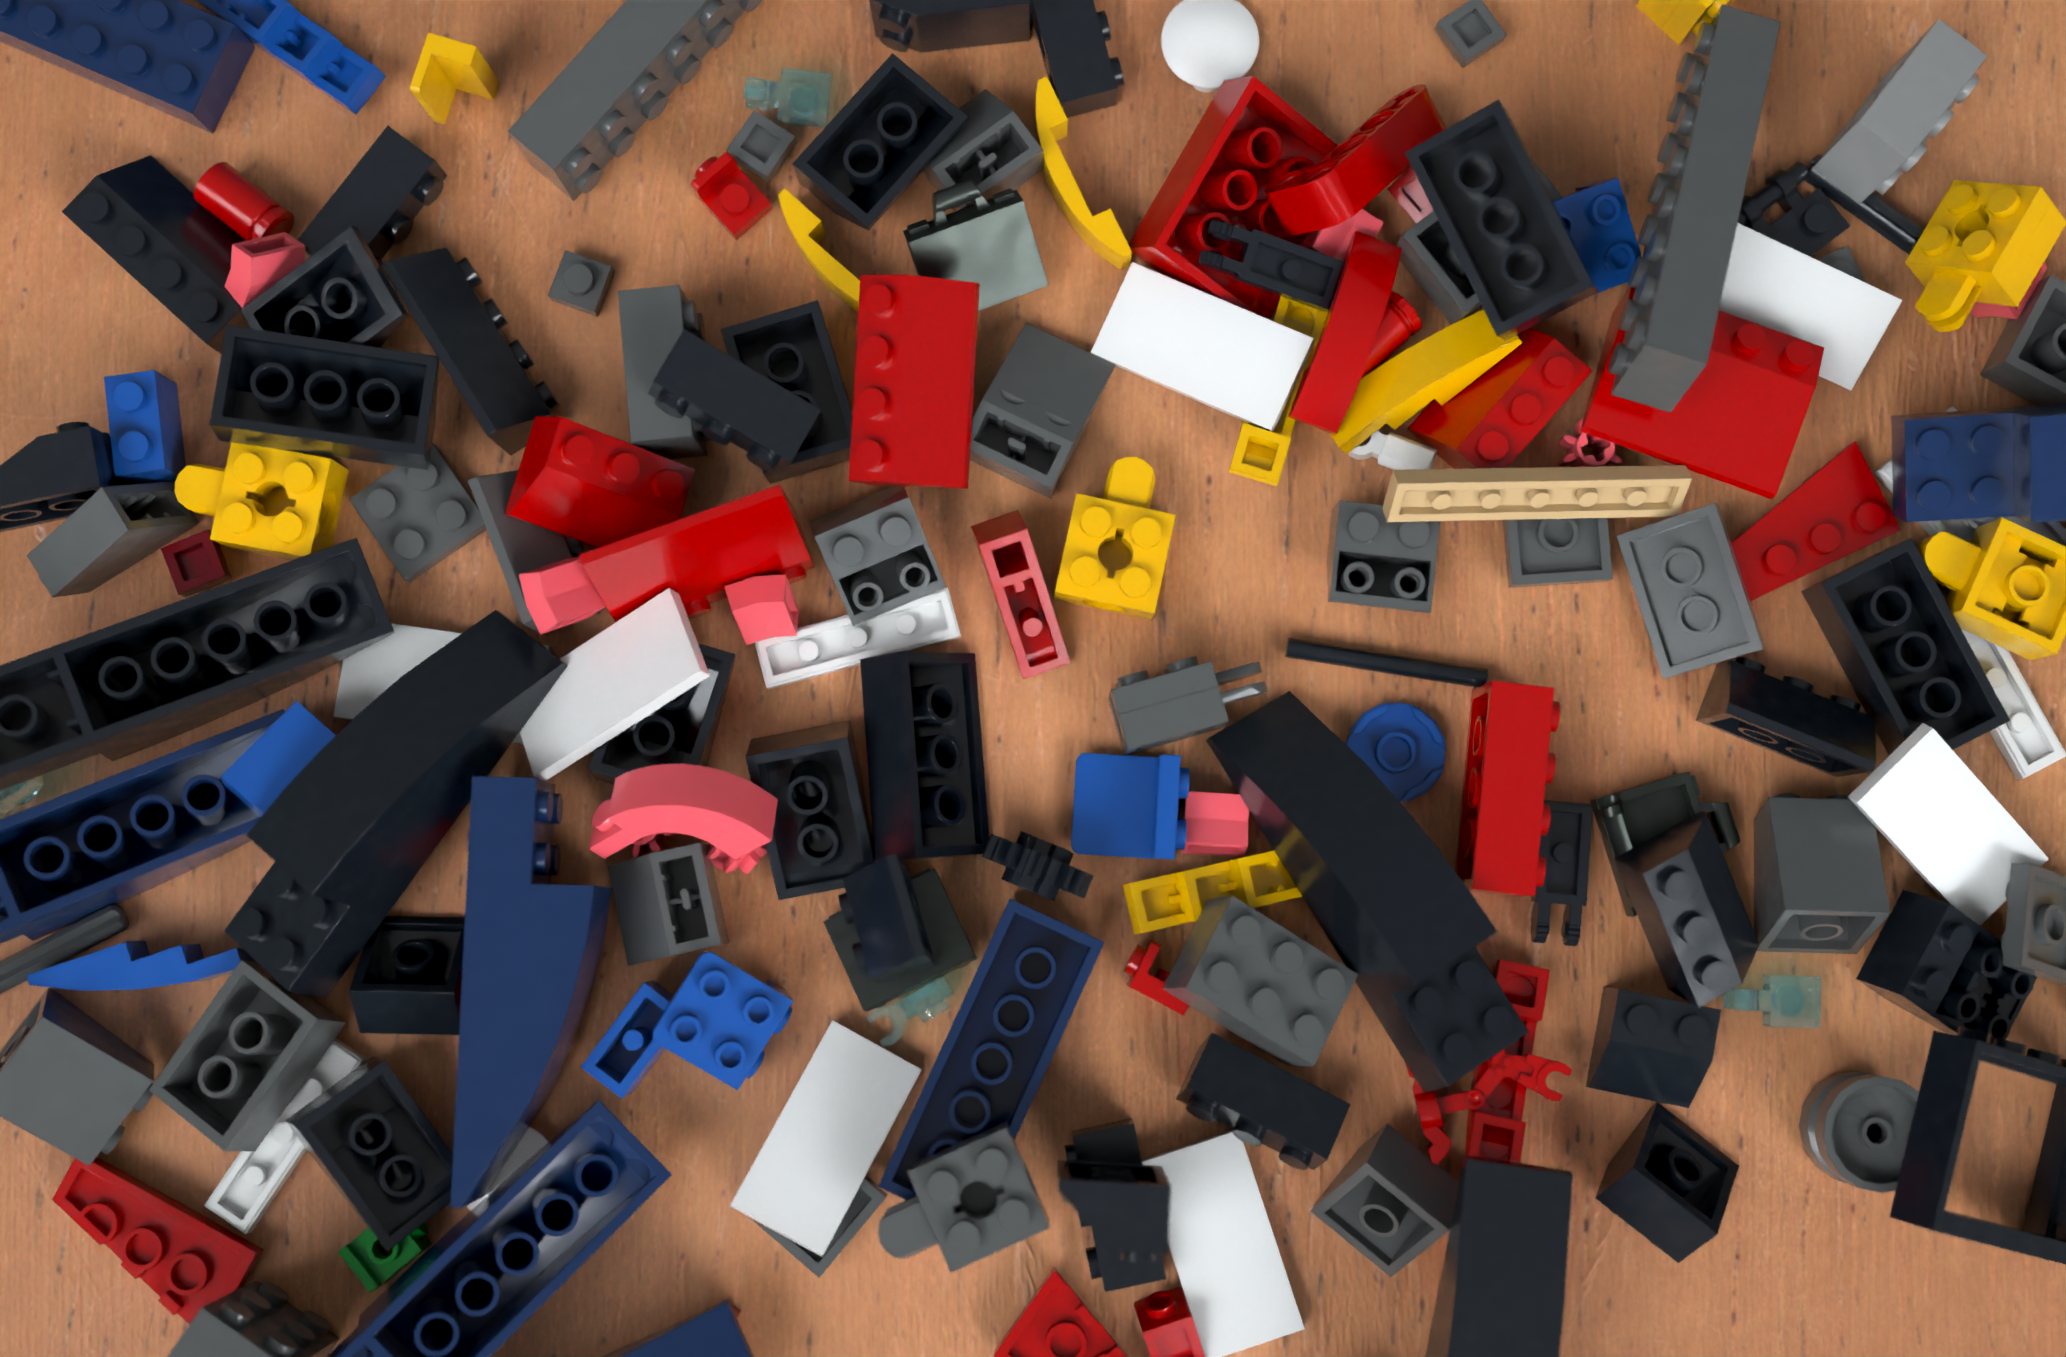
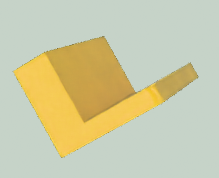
[410,32,500,124]

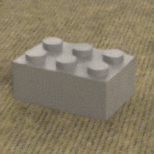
[1813,19,1987,205]

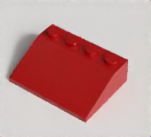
[1128,76,1338,319]
[1580,286,1824,499]
[579,485,815,623]

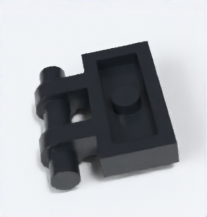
[1738,162,1850,257]

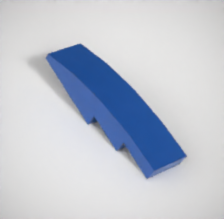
[197,0,386,115]
[26,941,256,991]

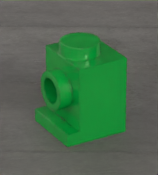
[338,1222,432,1293]

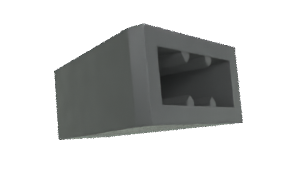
[27,481,199,598]

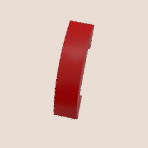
[1288,231,1402,435]
[1465,959,1550,1162]

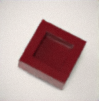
[161,529,232,597]

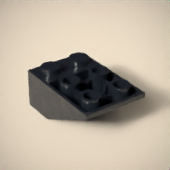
[1856,890,2037,1045]

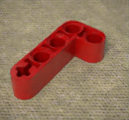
[1264,84,1447,236]

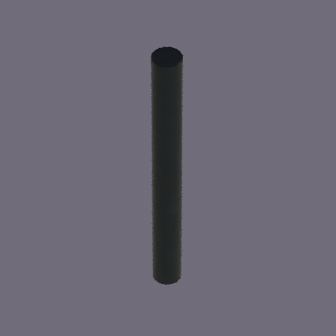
[1285,638,1488,688]

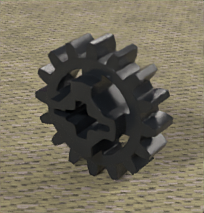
[982,831,1094,901]

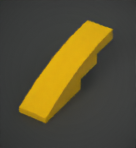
[1329,309,1523,454]
[1123,850,1302,935]

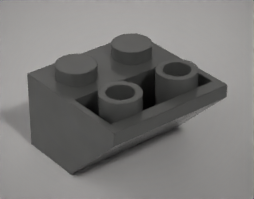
[923,89,1044,212]
[809,487,946,626]
[1327,500,1440,613]
[608,843,729,966]

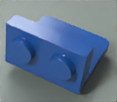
[1553,178,1641,296]
[1071,753,1189,860]
[652,951,793,1090]

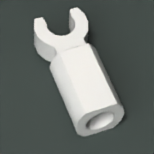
[1348,429,1437,470]

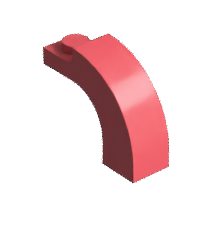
[589,764,778,860]

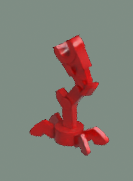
[1406,1049,1572,1164]

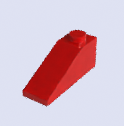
[971,510,1071,680]

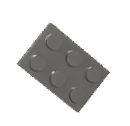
[1617,503,1766,679]

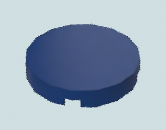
[1345,703,1446,802]

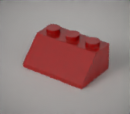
[1407,328,1593,469]
[504,416,695,548]

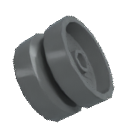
[1799,1070,1919,1193]

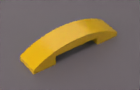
[1035,76,1132,270]
[778,188,860,312]
[1228,296,1328,487]

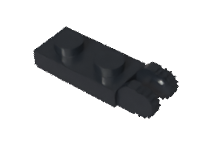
[1198,220,1345,312]
[1531,800,1593,946]

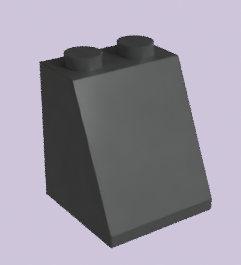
[1754,793,1890,954]
[0,987,154,1166]

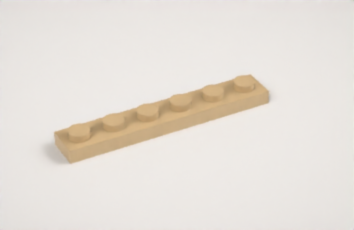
[1382,465,1692,522]

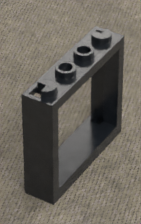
[1889,1026,2066,1265]

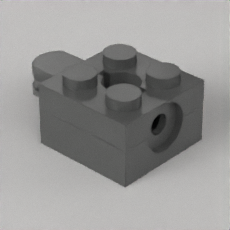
[1108,656,1268,755]
[878,1121,1050,1272]

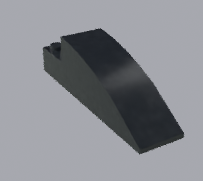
[0,537,395,790]
[224,610,568,999]
[1206,691,1529,1093]
[1425,1155,1573,1357]

